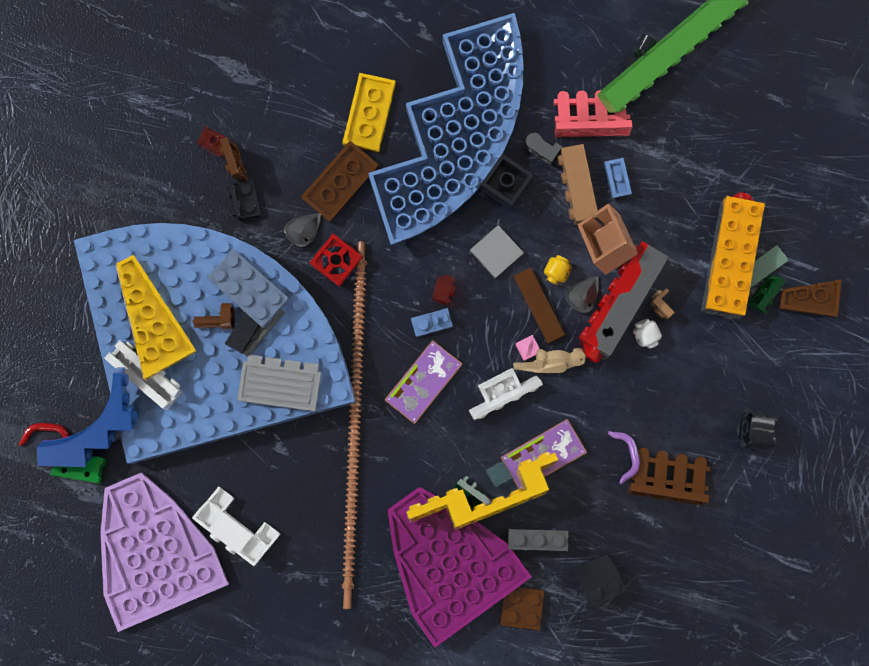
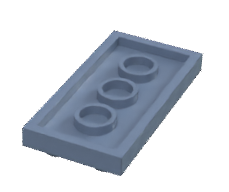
[207,249,290,329]

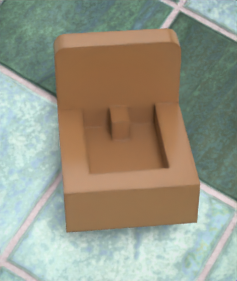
[650,288,675,320]

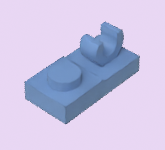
[411,308,453,337]

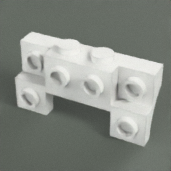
[192,487,280,566]

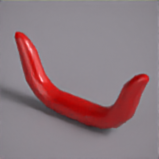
[18,423,70,446]

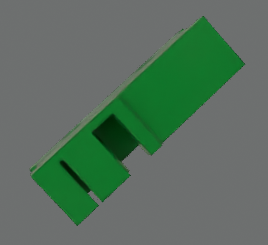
[50,456,107,485]

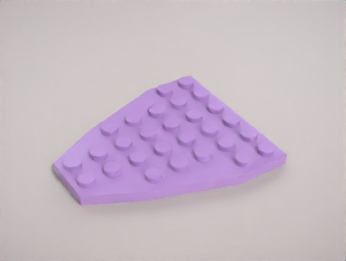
[101,473,229,632]

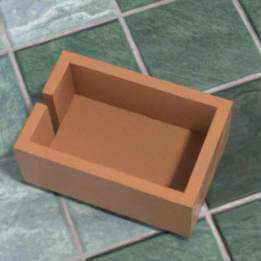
[578,204,638,275]

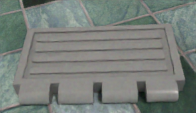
[237,355,322,412]

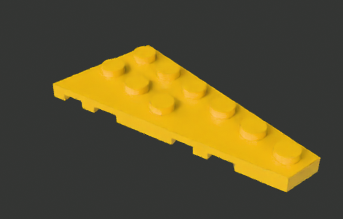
[116,255,196,381]

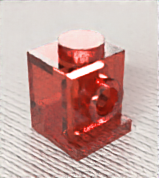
[197,126,226,157]
[432,275,456,306]

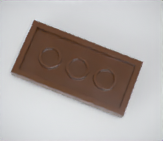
[301,140,379,223]

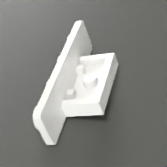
[469,368,543,420]

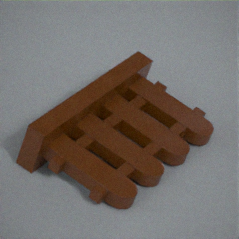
[627,448,710,506]

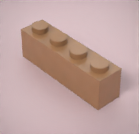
[557,144,598,225]

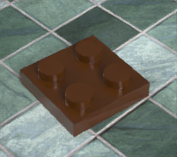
[219,137,248,182]
[500,587,544,631]

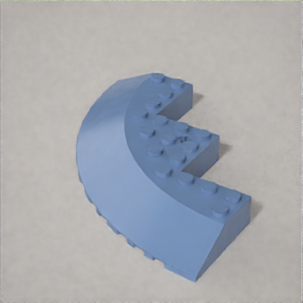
[368,13,523,245]

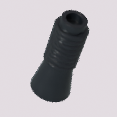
[623,34,657,72]

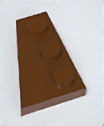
[779,279,842,317]

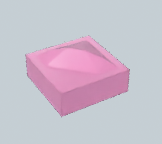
[515,335,539,361]

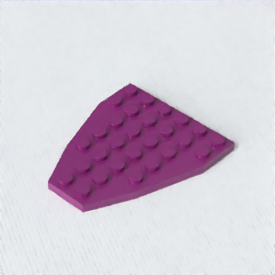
[388,487,531,648]

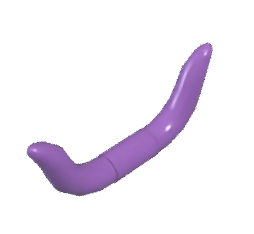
[608,431,640,484]

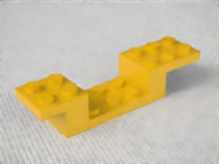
[407,452,558,530]

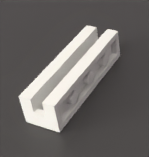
[104,340,183,410]

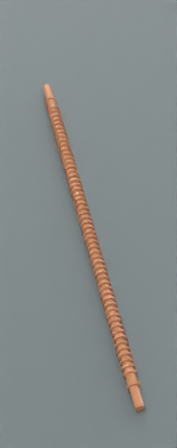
[342,242,367,609]

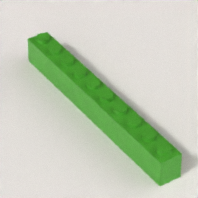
[597,0,748,113]

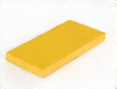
[342,73,396,153]

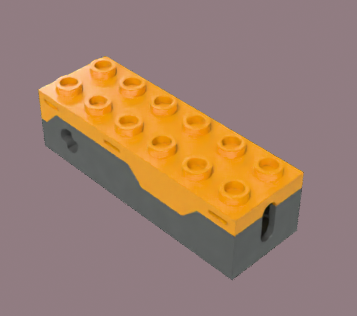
[701,193,765,320]

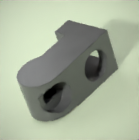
[525,133,562,166]

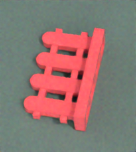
[554,90,632,137]

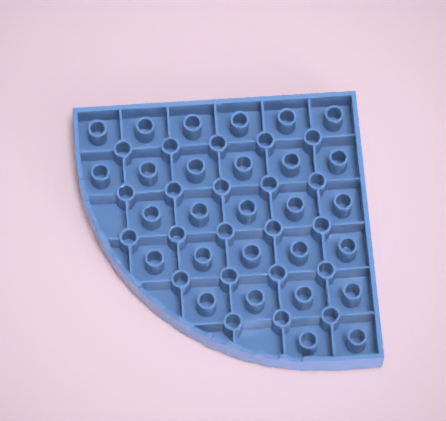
[74,223,356,464]

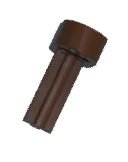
[193,303,235,330]

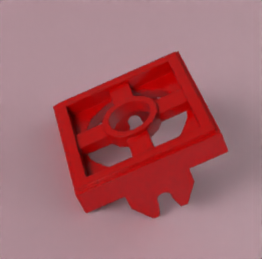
[309,234,363,287]

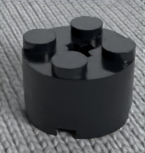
[737,409,778,450]

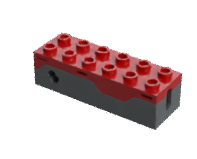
[579,241,669,363]

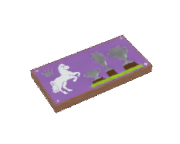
[385,340,462,424]
[500,419,587,490]

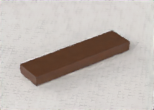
[513,267,565,344]

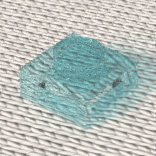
[485,461,512,487]

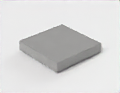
[470,225,523,279]

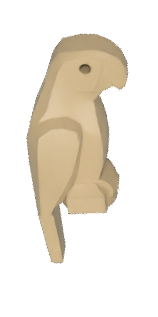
[513,348,586,373]

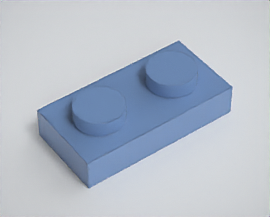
[604,158,632,199]

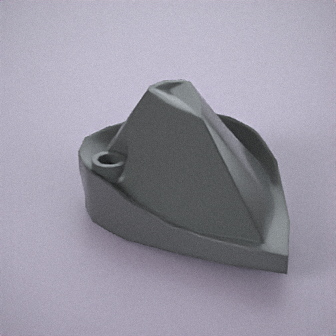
[284,213,321,248]
[566,276,599,313]

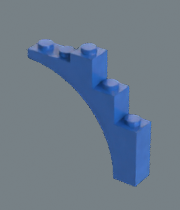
[37,367,138,467]

